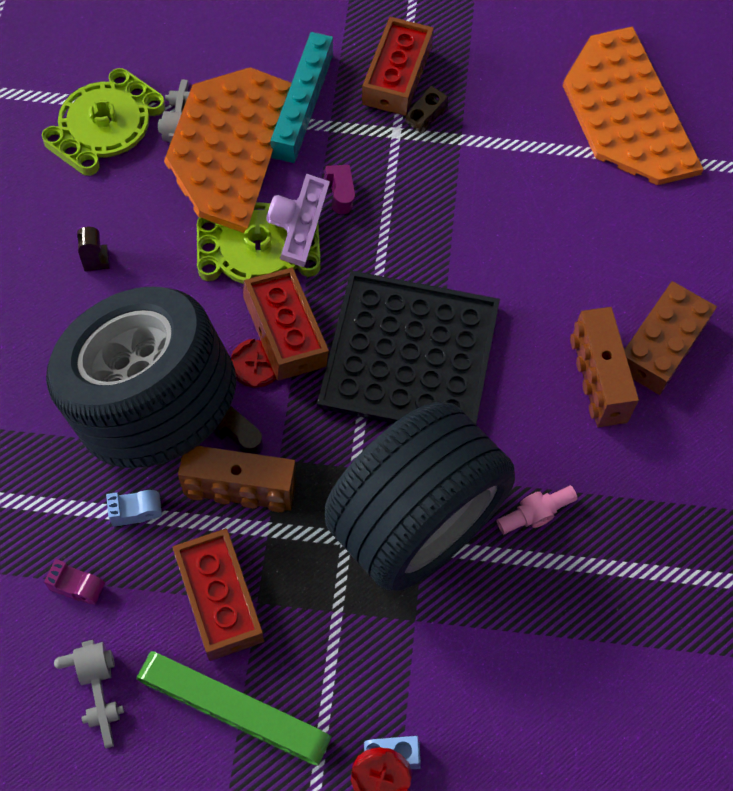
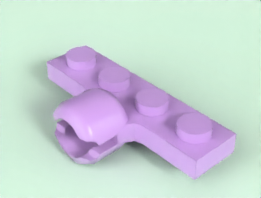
[266,174,330,267]

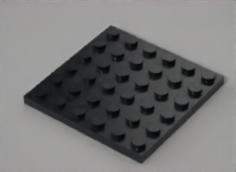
[317,270,500,424]

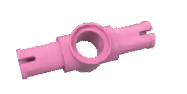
[497,485,578,535]

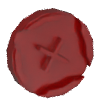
[231,339,276,388]
[351,747,412,791]

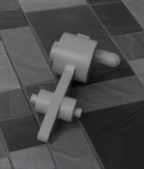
[158,79,190,143]
[54,640,124,749]

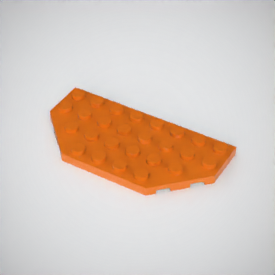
[563,26,703,185]
[164,67,292,233]

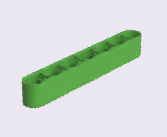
[136,651,332,766]

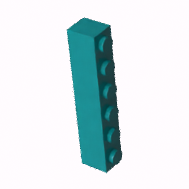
[270,32,333,163]

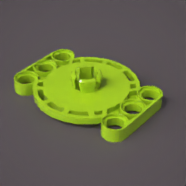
[42,68,165,176]
[197,202,321,284]

